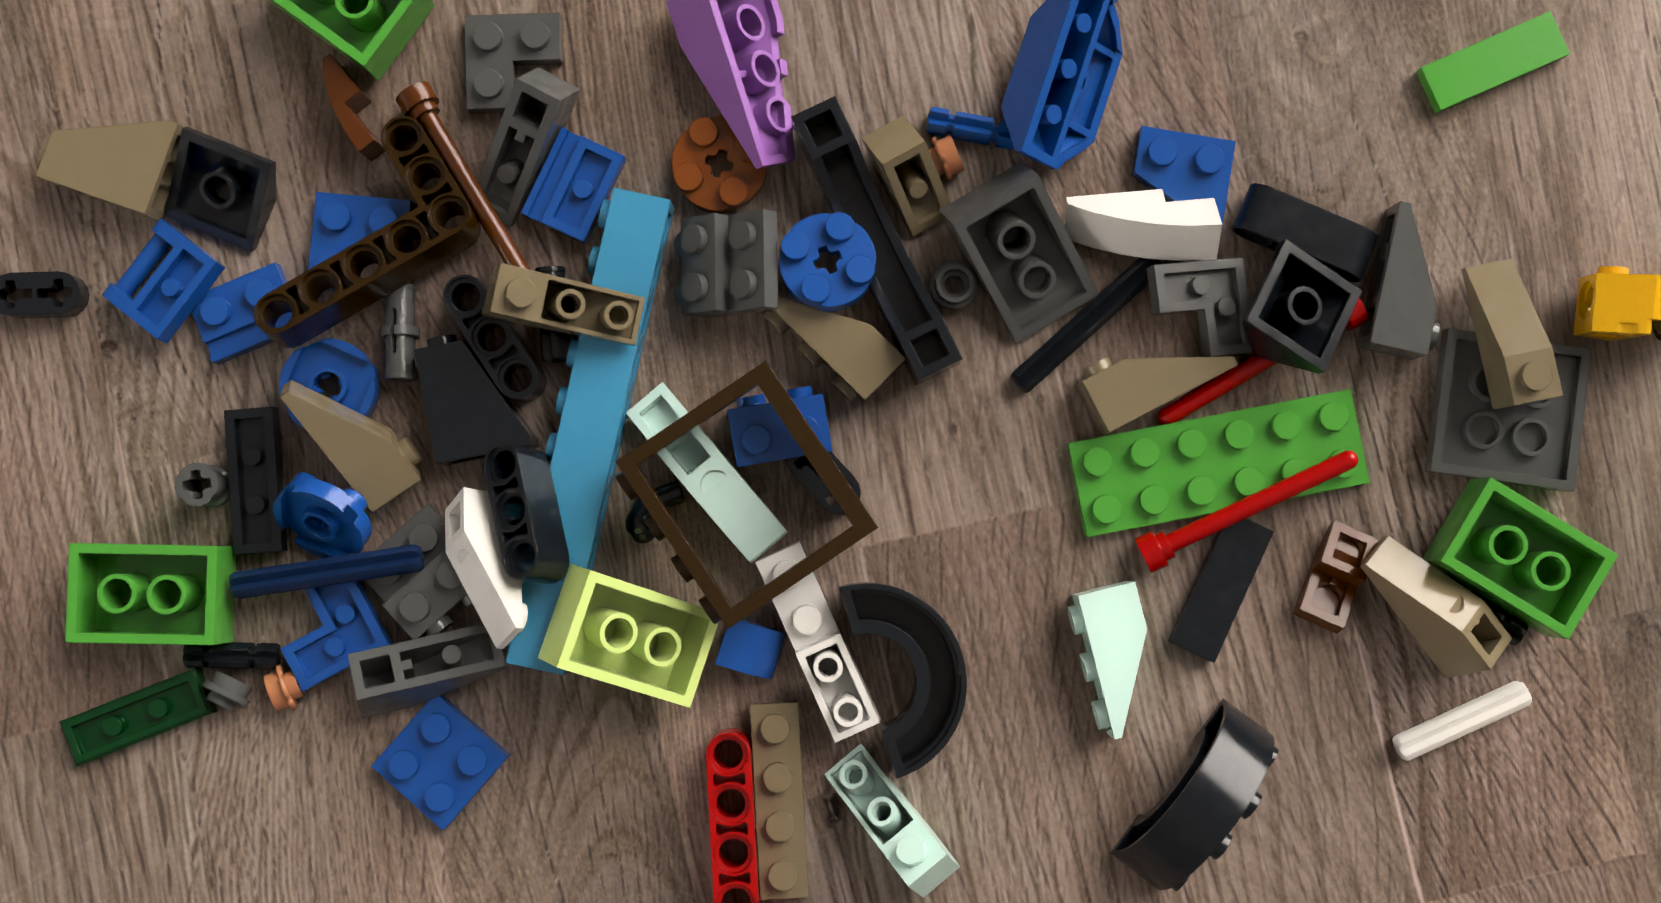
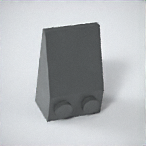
[939,162,1099,343]

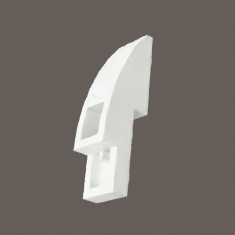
[755,541,880,743]

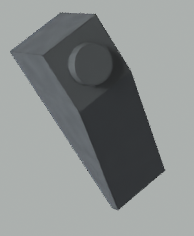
[478,67,580,227]
[1356,201,1440,360]
[348,624,506,719]

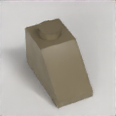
[862,115,950,236]

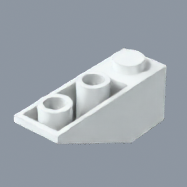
[445,487,528,649]

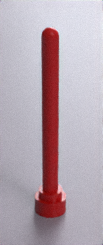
[1158,298,1369,425]
[1135,450,1358,574]

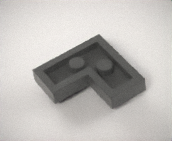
[465,12,563,114]
[1147,257,1253,357]

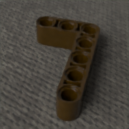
[253,116,481,348]

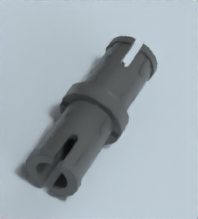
[381,283,420,382]

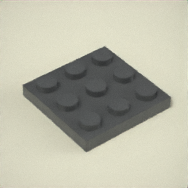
[1424,328,1592,492]

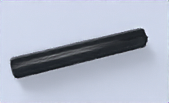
[1011,258,1162,393]

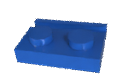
[521,127,627,245]
[192,262,292,365]

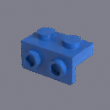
[727,386,833,467]

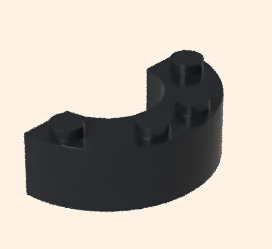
[839,582,967,779]
[1110,698,1279,891]

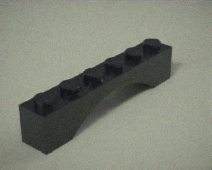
[791,96,963,385]

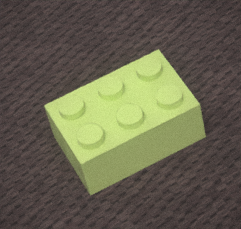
[538,563,719,708]

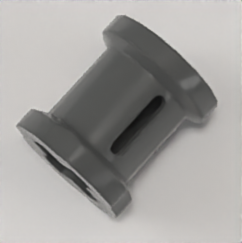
[175,463,230,507]

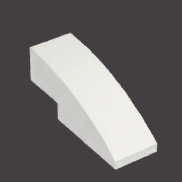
[1064,189,1222,261]

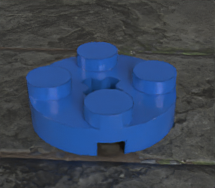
[778,212,876,312]
[279,338,380,429]
[273,472,372,558]

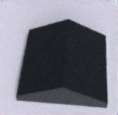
[164,127,277,251]

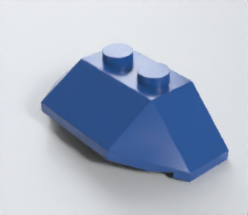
[1001,0,1123,169]

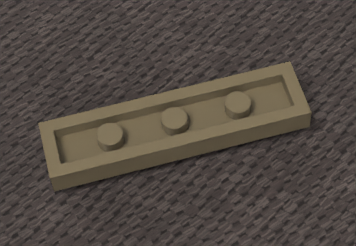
[750,701,809,900]

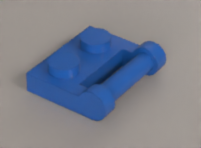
[102,218,226,343]

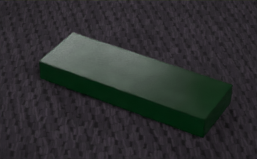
[59,668,217,767]

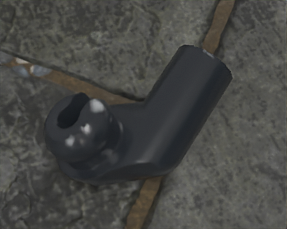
[625,480,685,544]

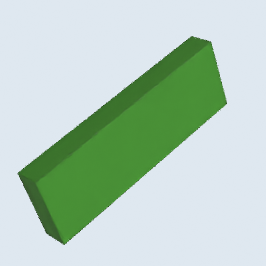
[1416,11,1570,114]

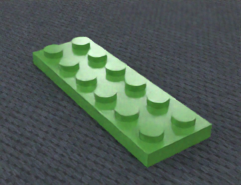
[1066,389,1370,537]

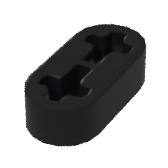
[0,271,90,319]
[786,451,861,515]

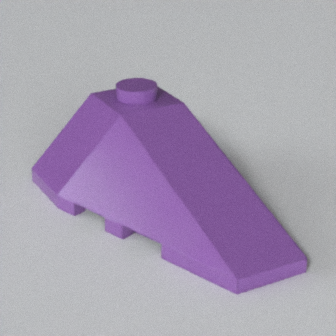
[665,0,795,169]

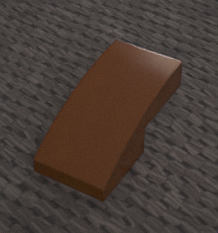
[322,53,385,162]
[1293,520,1378,634]

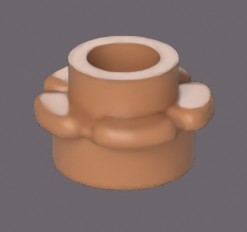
[929,135,965,181]
[263,665,305,712]

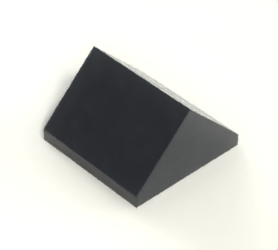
[1242,239,1362,374]

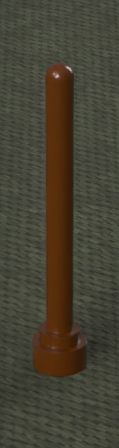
[396,81,531,270]

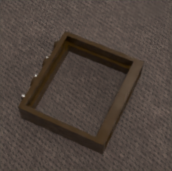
[615,361,878,629]

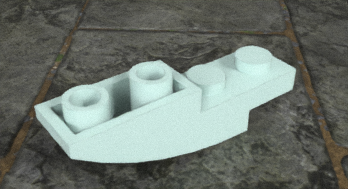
[626,382,788,563]

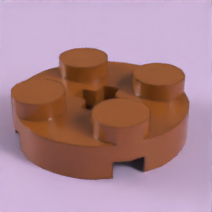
[672,116,767,214]

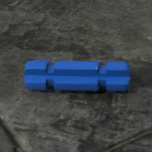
[926,107,1014,150]

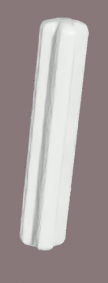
[1392,681,1532,761]

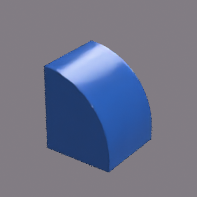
[715,619,787,679]

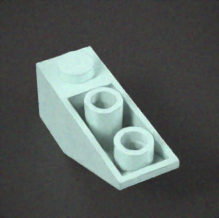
[1067,581,1147,739]
[824,744,961,898]

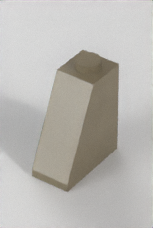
[36,120,184,221]

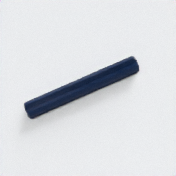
[229,544,424,599]

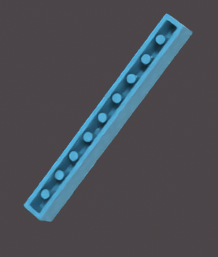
[502,188,674,675]

